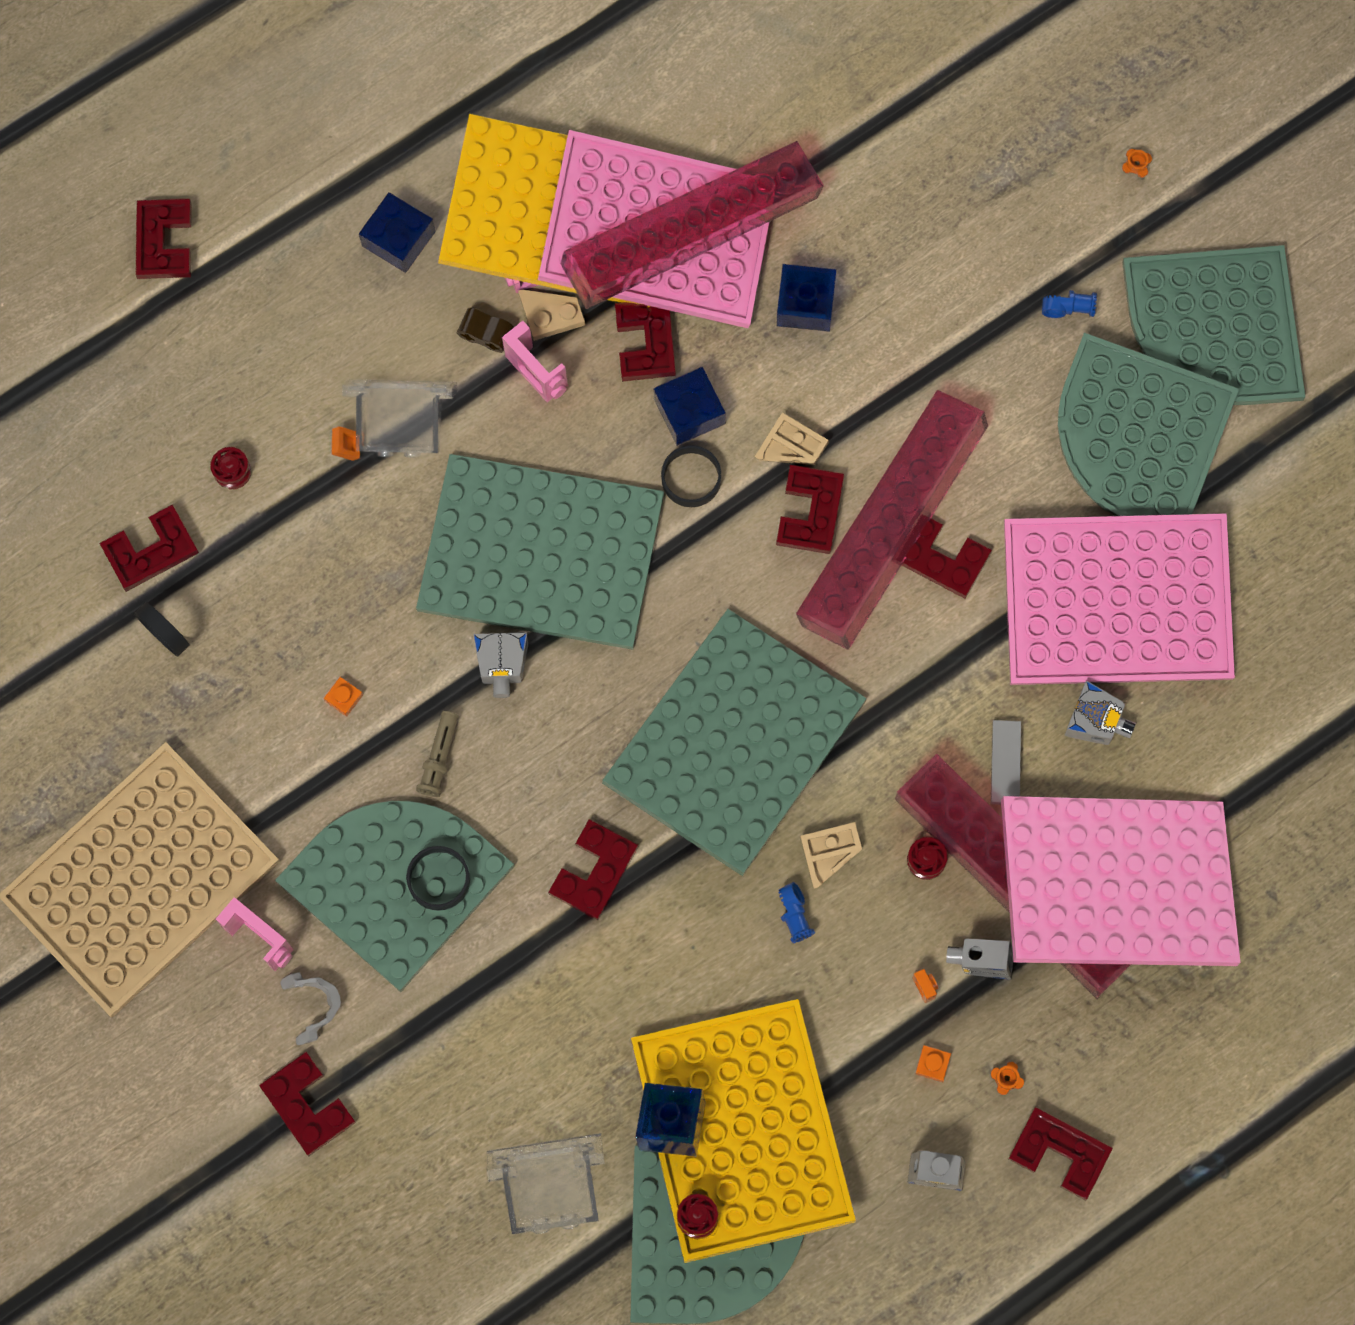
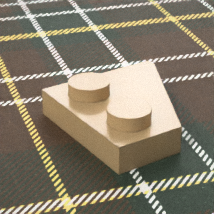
[518,290,585,341]
[755,413,829,465]
[800,822,862,889]

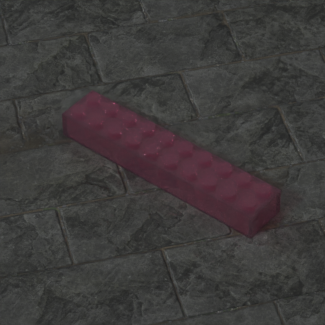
[560,141,824,309]
[796,390,988,650]
[895,754,1133,999]

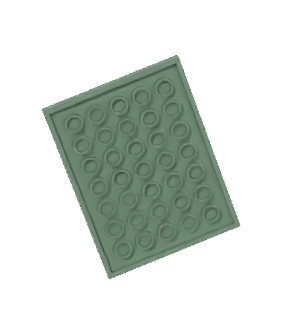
[416,454,664,650]
[602,609,867,876]

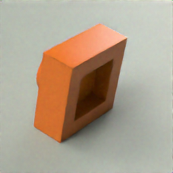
[332,426,361,461]
[323,677,363,717]
[912,969,939,1003]
[915,1045,951,1082]

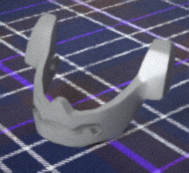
[280,972,341,1045]

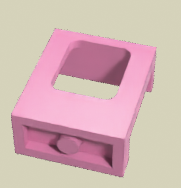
[502,321,568,402]
[216,897,293,971]

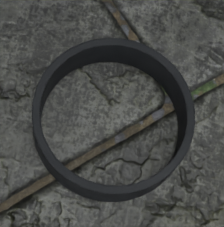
[661,445,721,507]
[134,602,190,657]
[406,846,470,911]

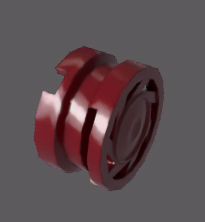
[210,447,251,490]
[907,837,947,880]
[677,1194,718,1240]

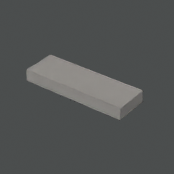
[991,720,1021,805]

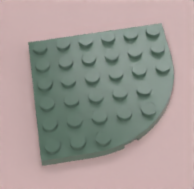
[1122,245,1305,405]
[1058,333,1239,516]
[275,801,515,992]
[630,1146,804,1324]

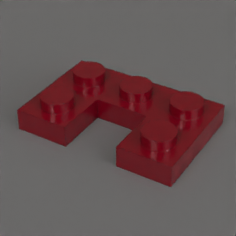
[136,199,192,279]
[615,302,676,382]
[776,465,844,554]
[99,504,199,592]
[893,512,992,599]
[548,819,638,920]
[259,1052,356,1156]
[1008,1107,1113,1201]

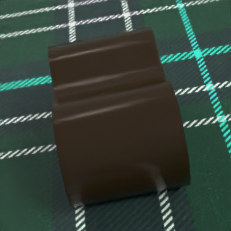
[457,308,514,353]

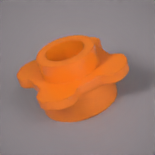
[1122,149,1152,178]
[991,1062,1024,1095]

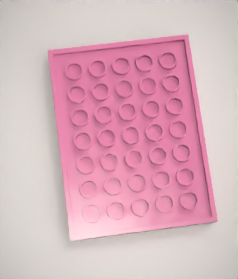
[538,130,777,328]
[1004,514,1235,685]
[1001,796,1241,966]

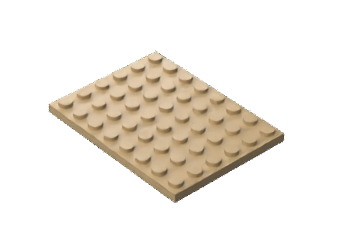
[0,742,280,1018]

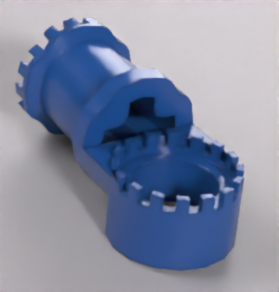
[1042,290,1097,318]
[778,882,815,943]

